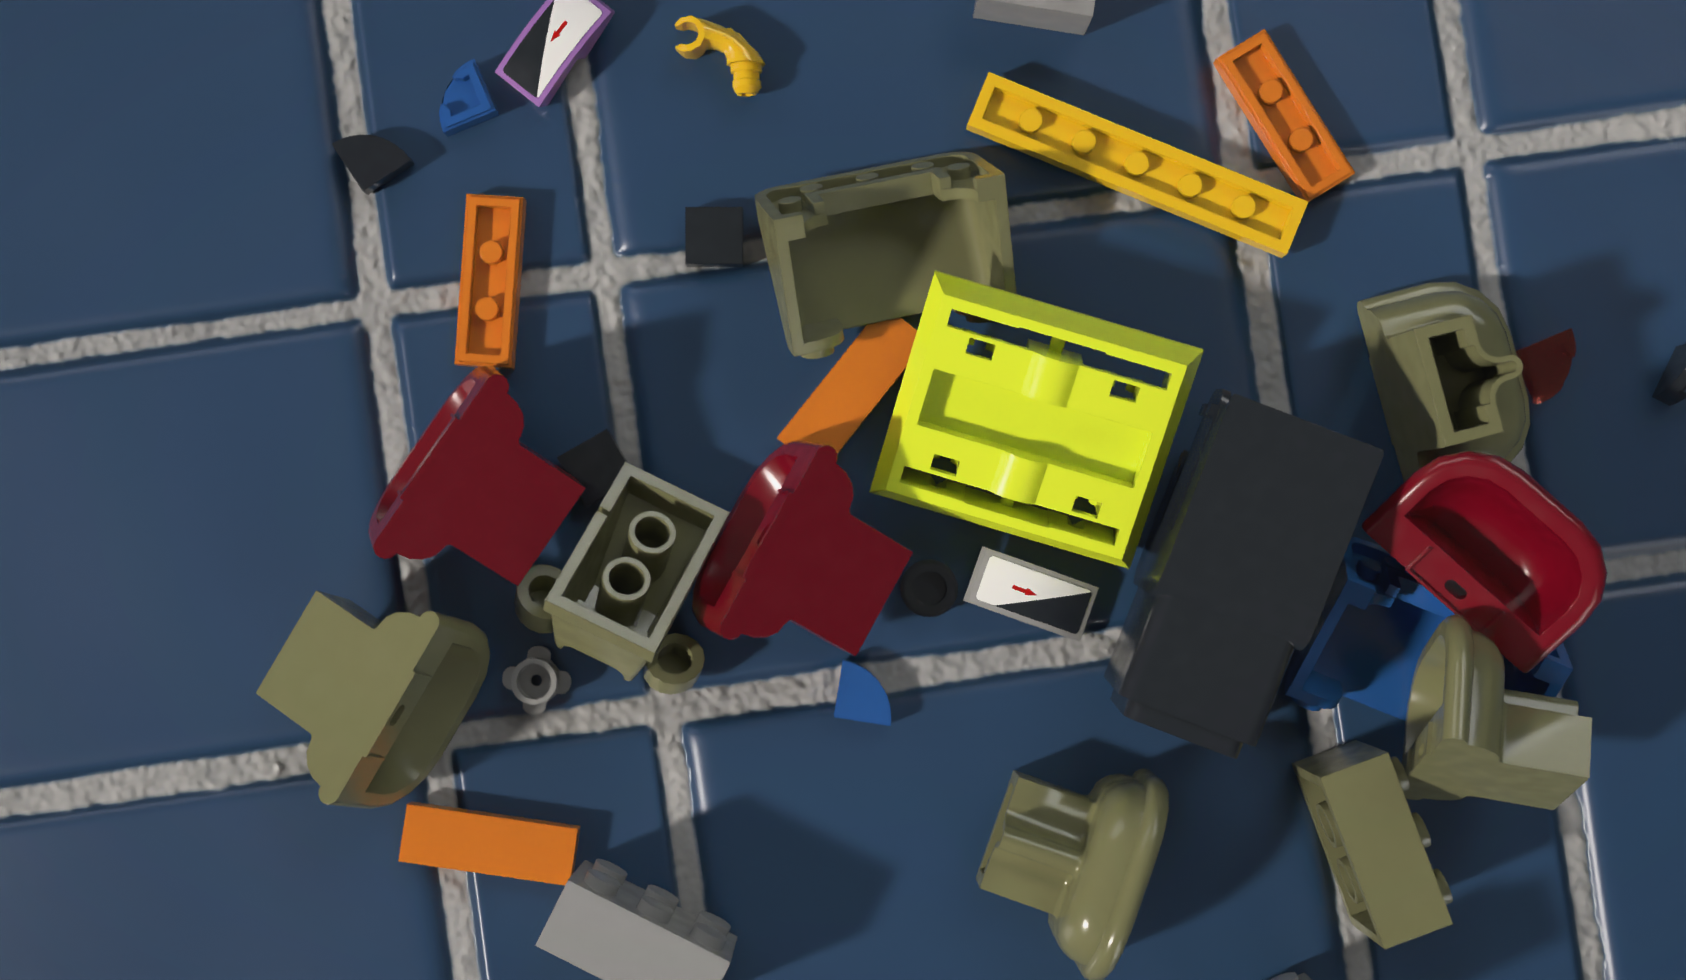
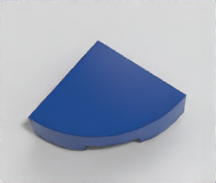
[439,59,500,137]
[834,659,891,726]

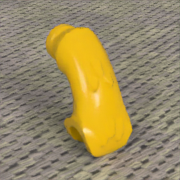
[675,15,766,97]

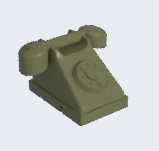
[514,462,730,695]

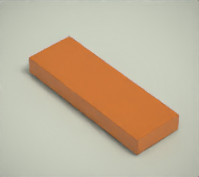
[1213,29,1355,203]
[454,194,527,370]
[777,317,917,455]
[398,801,581,886]

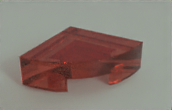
[1516,328,1576,404]

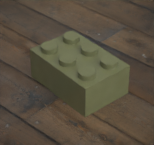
[1291,740,1453,949]

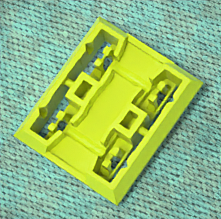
[869,270,1204,569]

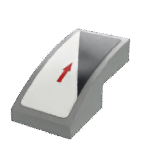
[963,546,1099,642]

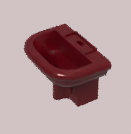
[369,365,585,586]
[692,440,913,656]
[1362,451,1608,673]

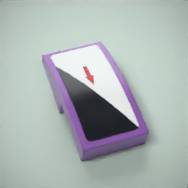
[495,0,615,107]

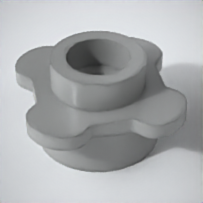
[502,646,572,715]

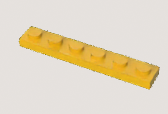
[966,72,1308,258]

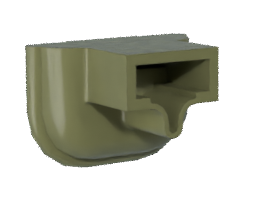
[1357,281,1530,482]
[256,590,491,809]
[1402,614,1592,810]
[976,768,1170,980]

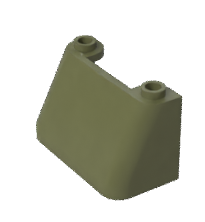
[755,152,1017,359]

